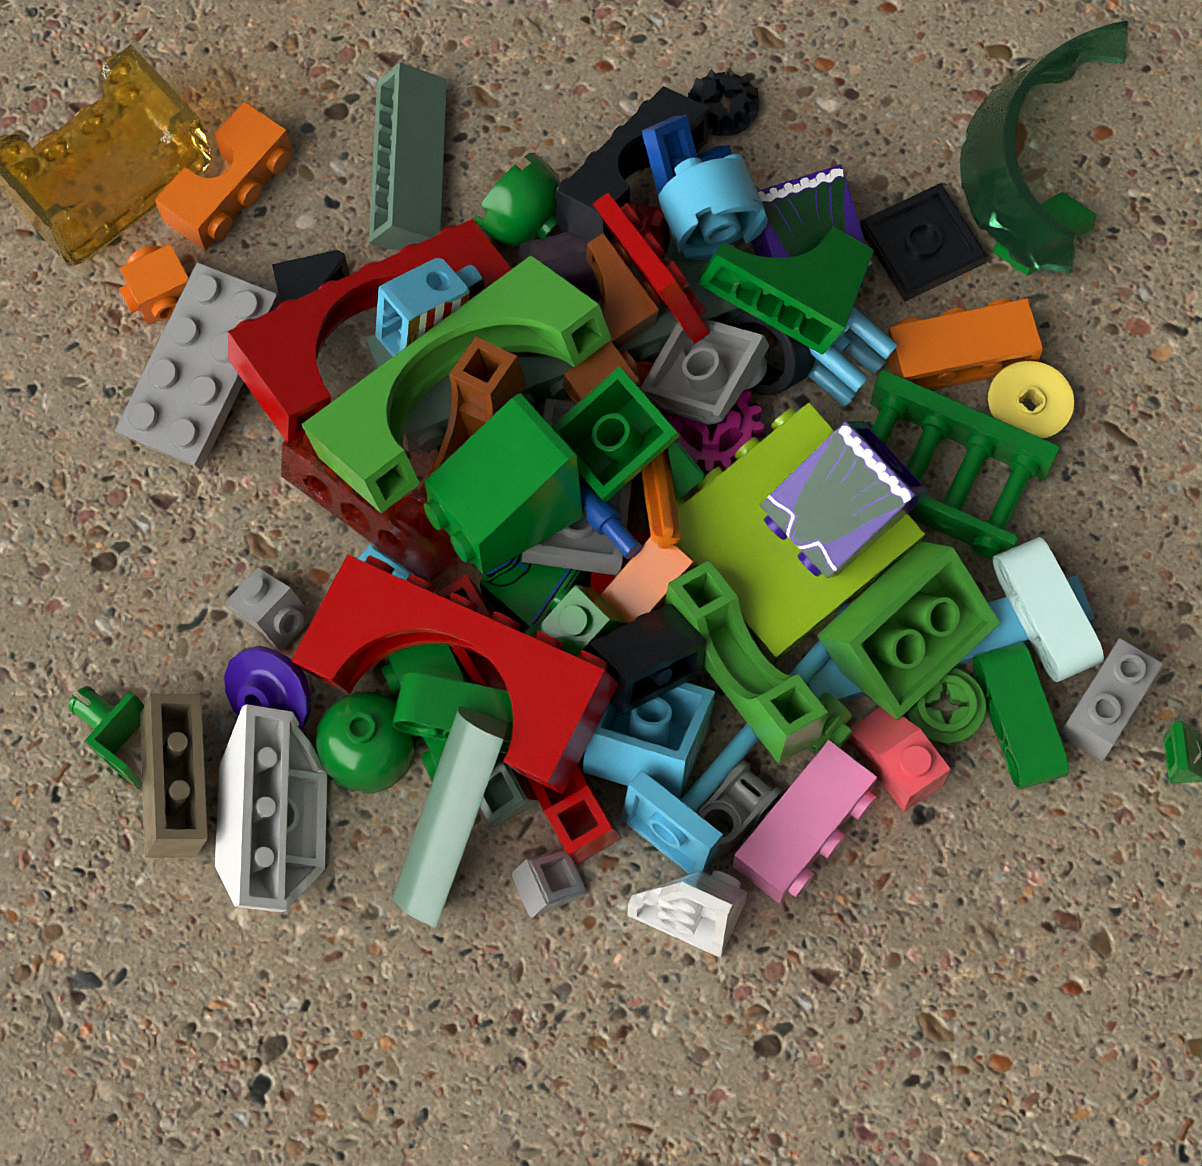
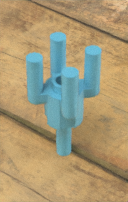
[808,307,898,408]

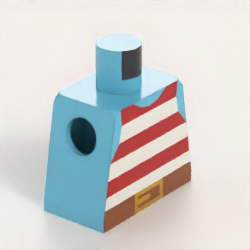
[375,258,484,356]

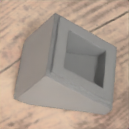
[512,849,587,917]

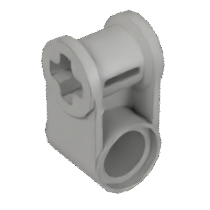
[697,760,783,858]

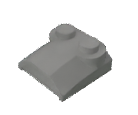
[640,317,769,425]

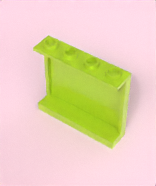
[676,403,925,665]

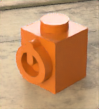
[118,244,189,326]

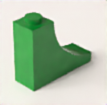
[697,226,874,355]

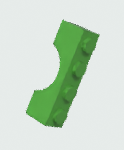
[664,560,828,764]

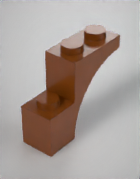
[562,233,660,405]
[414,336,526,510]

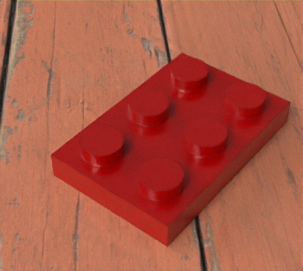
[593,192,710,344]

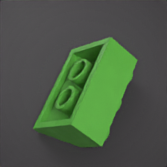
[817,541,1000,719]

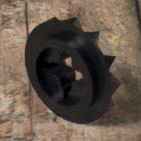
[688,68,760,136]

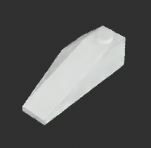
[628,871,747,958]

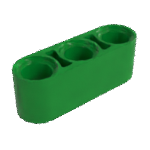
[973,641,1069,790]
[392,673,513,754]

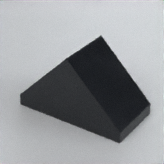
[272,250,350,303]

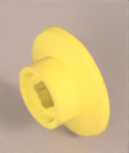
[988,361,1074,439]

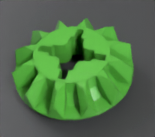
[907,668,986,746]

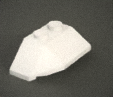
[215,704,327,912]

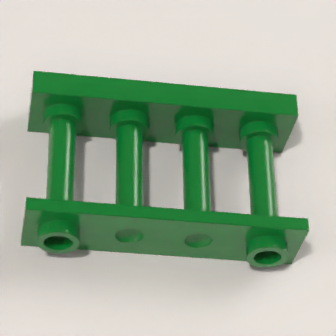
[870,369,1060,559]

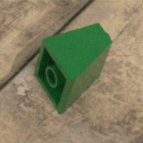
[424,393,583,575]

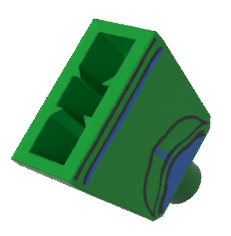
[468,553,591,633]

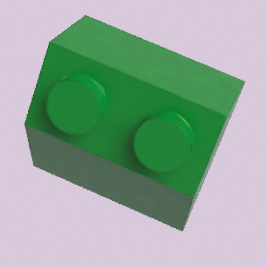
[552,366,680,503]

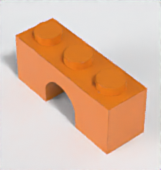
[155,102,292,251]

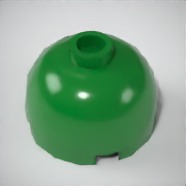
[473,152,561,247]
[316,691,416,794]

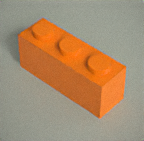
[887,298,1043,391]

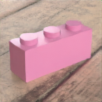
[732,740,877,904]

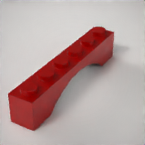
[435,574,622,864]

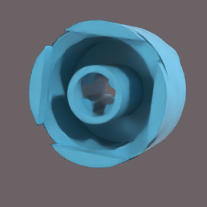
[658,154,768,260]

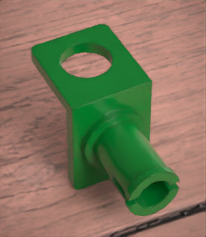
[68,686,144,790]

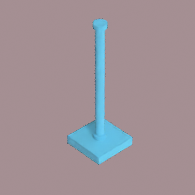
[620,604,850,874]

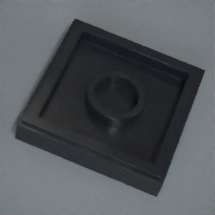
[860,183,987,302]

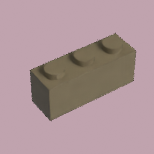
[140,693,208,858]

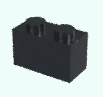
[588,604,707,715]

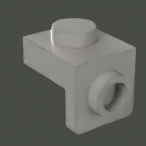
[225,568,313,651]

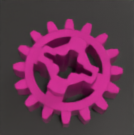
[664,390,764,476]

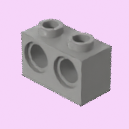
[1060,638,1163,762]

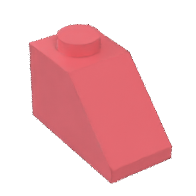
[849,707,951,813]

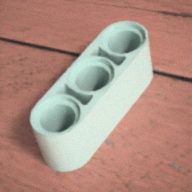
[993,537,1104,683]

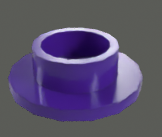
[224,645,311,729]

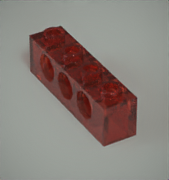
[281,435,458,583]

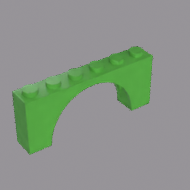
[301,255,612,513]

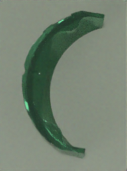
[960,21,1129,273]

